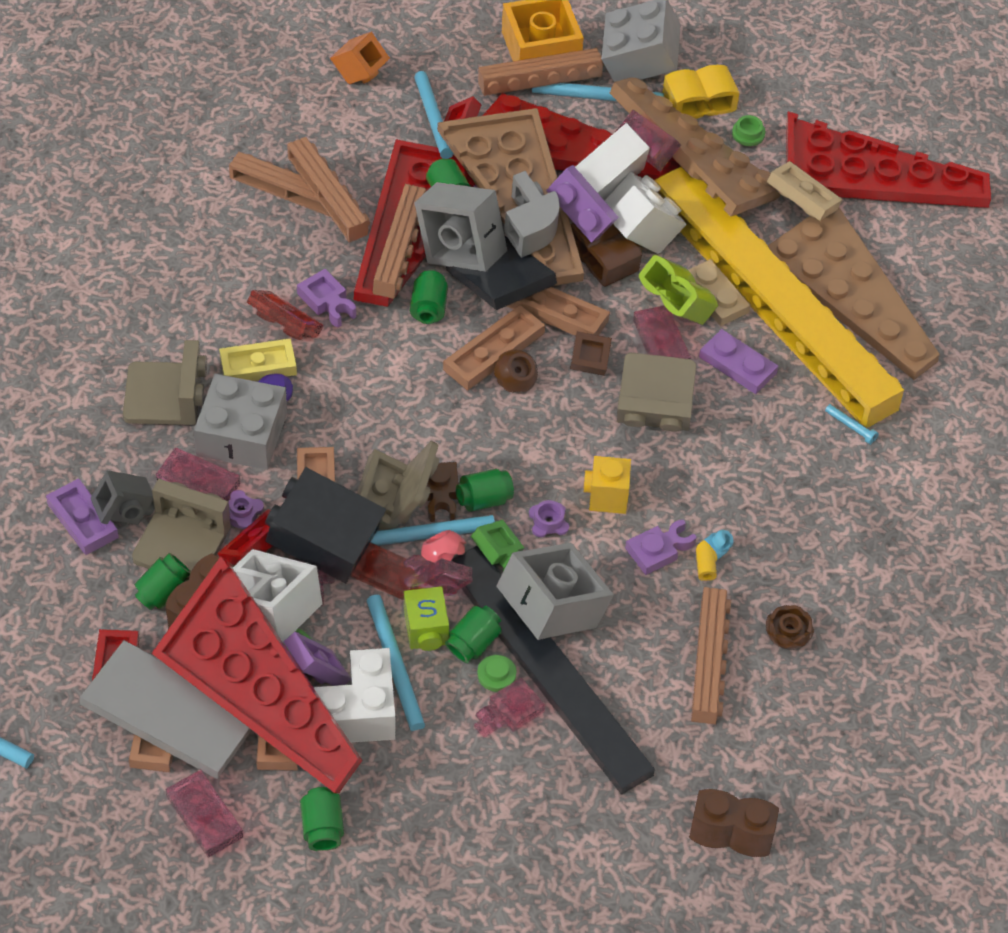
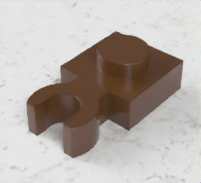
[427,462,459,522]

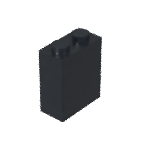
[265,467,386,584]

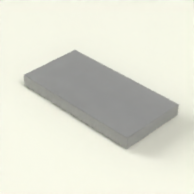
[80,640,252,779]

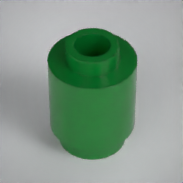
[426,159,471,187]
[410,270,448,324]
[456,468,514,512]
[134,553,191,610]
[445,606,502,664]
[300,787,344,851]

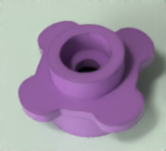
[229,490,264,529]
[529,500,569,537]

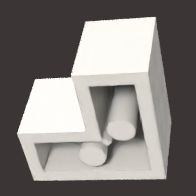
[605,172,686,254]
[233,549,322,643]
[313,648,395,743]

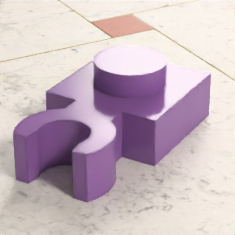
[297,269,356,328]
[625,520,696,575]

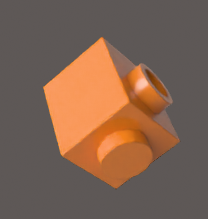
[330,31,390,84]

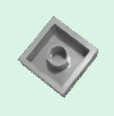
[601,0,681,82]
[414,182,507,272]
[194,374,287,470]
[496,543,614,640]

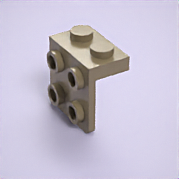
[123,340,207,425]
[617,352,696,432]
[357,441,439,530]
[132,479,231,581]

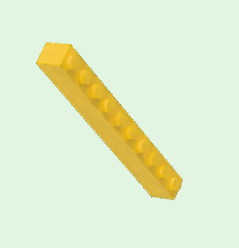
[654,167,904,428]

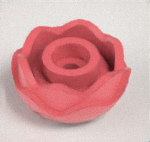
[421,530,466,569]

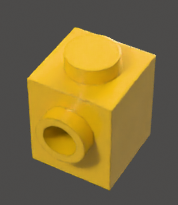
[583,456,631,514]

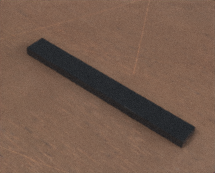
[446,546,655,795]

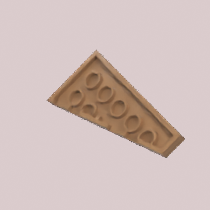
[609,77,781,217]
[437,108,584,286]
[768,208,940,380]

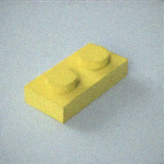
[219,338,297,381]

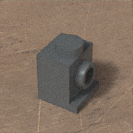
[90,470,155,525]

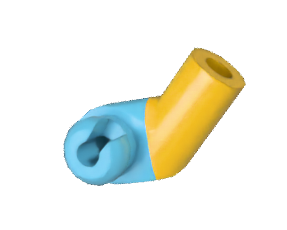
[696,529,734,581]

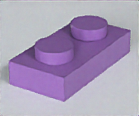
[546,165,619,243]
[699,329,778,394]
[46,478,119,555]
[283,632,351,686]

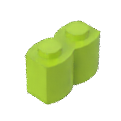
[639,255,718,325]

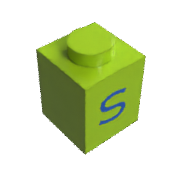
[404,586,449,651]

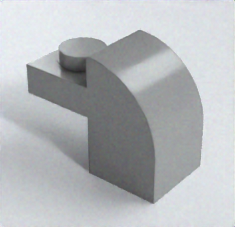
[504,171,560,258]

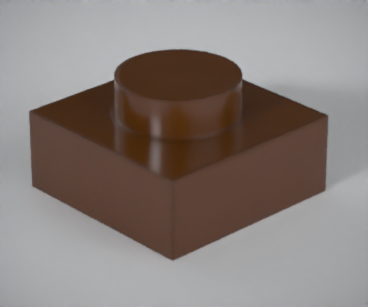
[570,331,612,376]

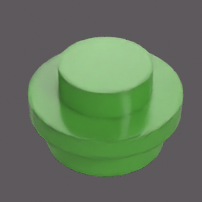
[732,115,766,146]
[477,655,517,692]

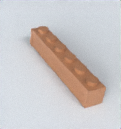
[478,48,603,96]
[287,137,370,243]
[229,152,352,216]
[373,184,426,299]
[691,587,731,725]

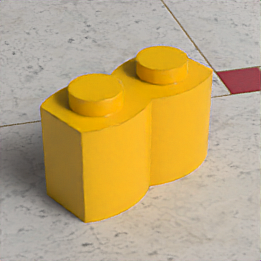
[662,64,740,119]

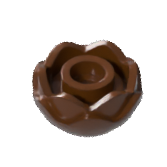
[494,349,538,393]
[766,605,814,650]

